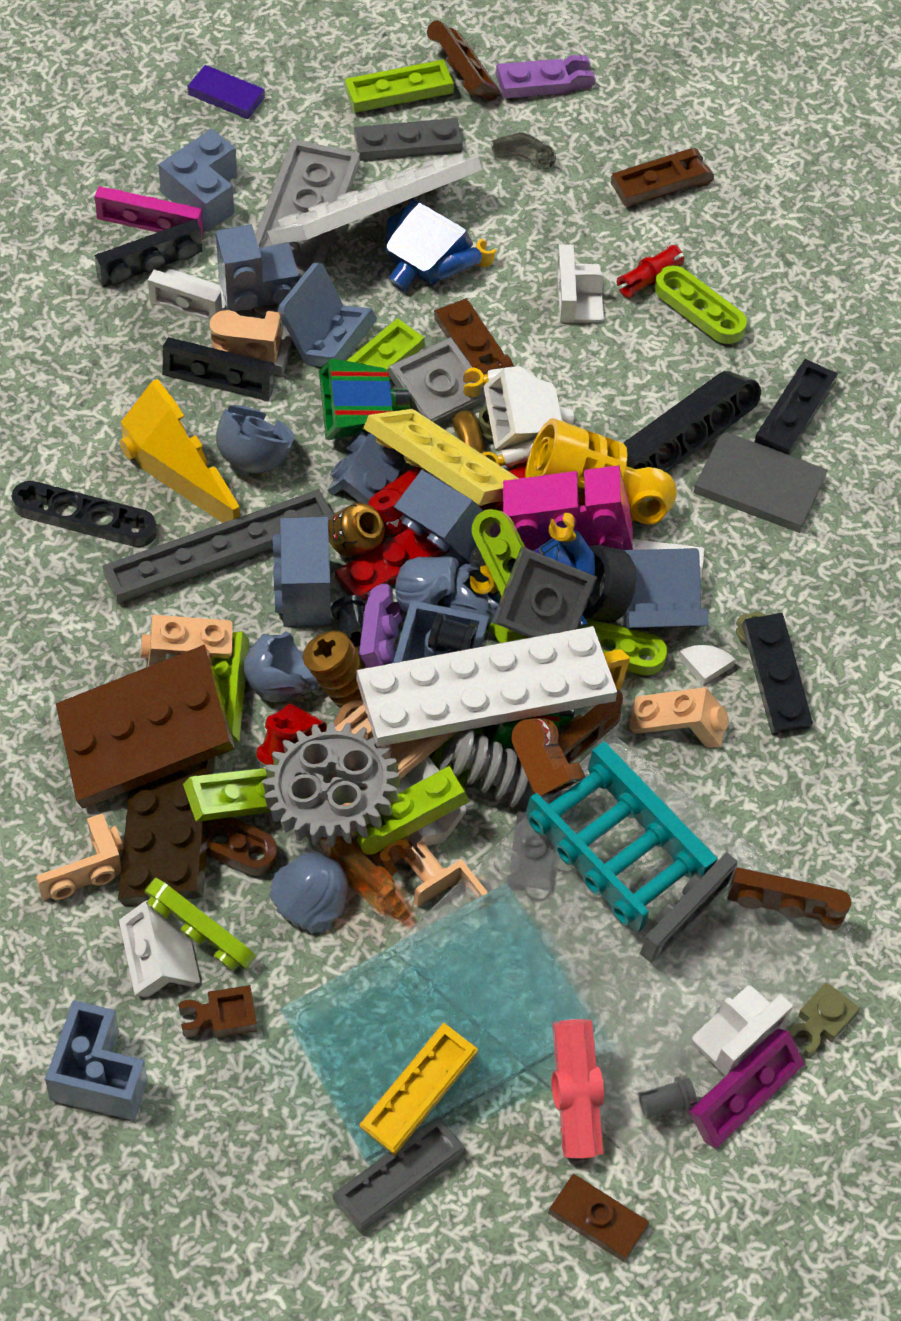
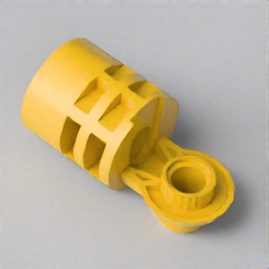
[525,418,677,525]

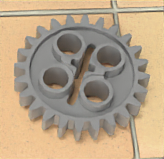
[263,722,400,847]

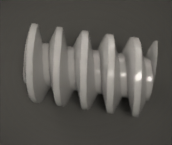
[440,729,529,807]

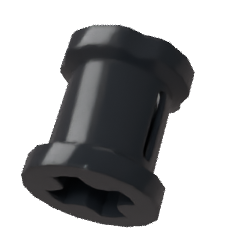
[331,595,366,647]
[428,613,478,652]

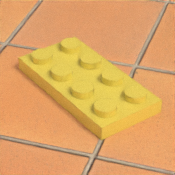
[363,409,519,506]

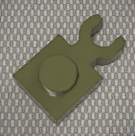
[789,982,860,1059]

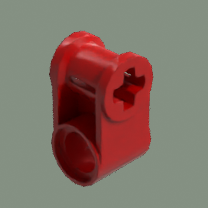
[256,704,327,765]

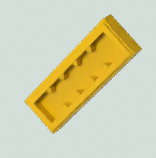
[359,1022,479,1156]

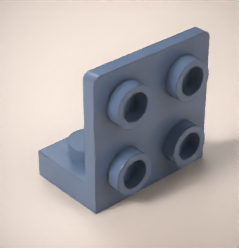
[622,548,709,629]

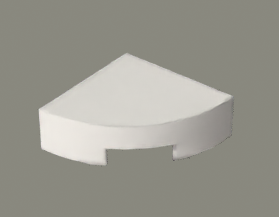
[679,645,736,686]

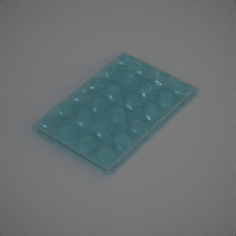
[280,882,595,1163]

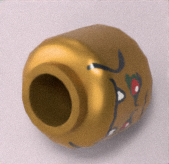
[328,503,385,558]

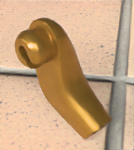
[453,411,484,454]

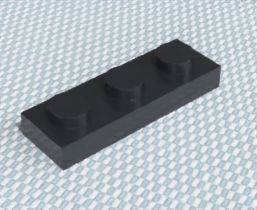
[94,219,202,287]
[162,337,275,401]
[754,359,838,455]
[742,613,813,735]

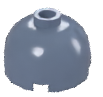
[216,405,295,476]

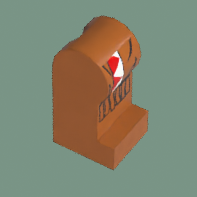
[511,718,586,797]

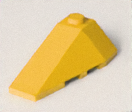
[119,379,240,523]

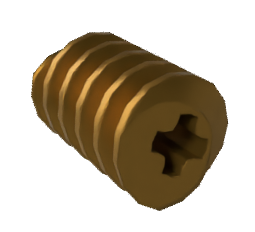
[303,631,366,706]

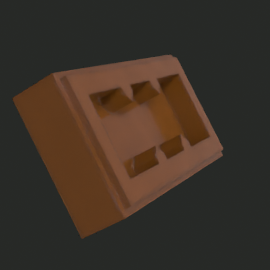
[548,1173,649,1263]

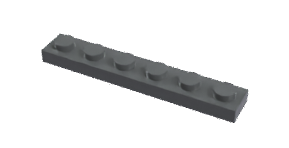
[102,489,333,604]

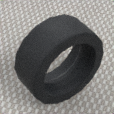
[583,545,636,622]

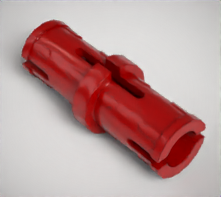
[617,245,685,298]

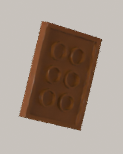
[56,644,235,809]

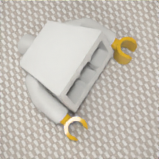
[463,366,574,468]

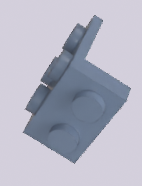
[278,263,377,367]

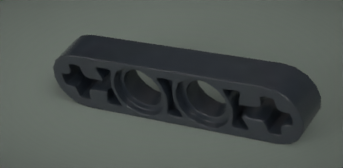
[11,481,157,547]

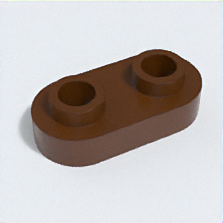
[207,817,278,875]

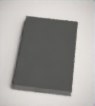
[693,431,828,533]

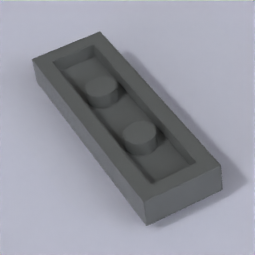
[354,118,463,161]

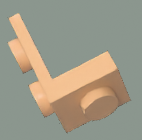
[140,615,232,667]
[629,687,728,748]
[36,813,123,901]

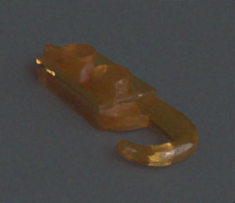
[305,834,411,922]

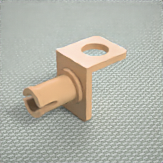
[403,842,490,912]

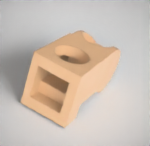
[210,310,283,363]

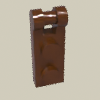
[427,20,501,101]
[611,148,714,207]
[434,298,514,375]
[558,689,623,764]
[727,867,852,930]

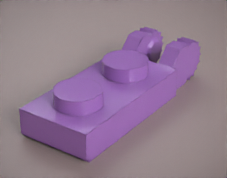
[495,54,596,98]
[359,583,404,668]

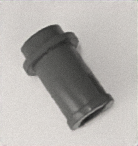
[638,1076,697,1120]

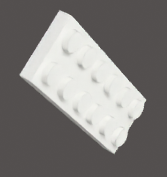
[267,153,482,245]
[356,626,617,747]

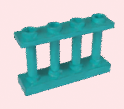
[526,741,718,933]

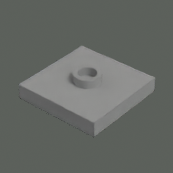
[388,337,486,425]

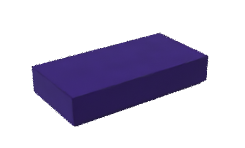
[187,65,265,119]

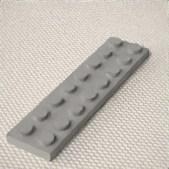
[212,139,360,376]

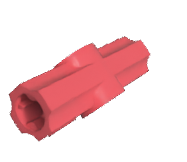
[551,1019,604,1159]

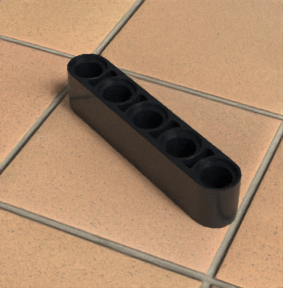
[623,371,761,473]

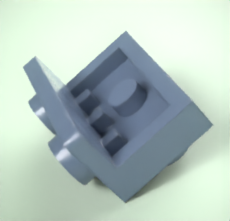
[327,430,406,504]

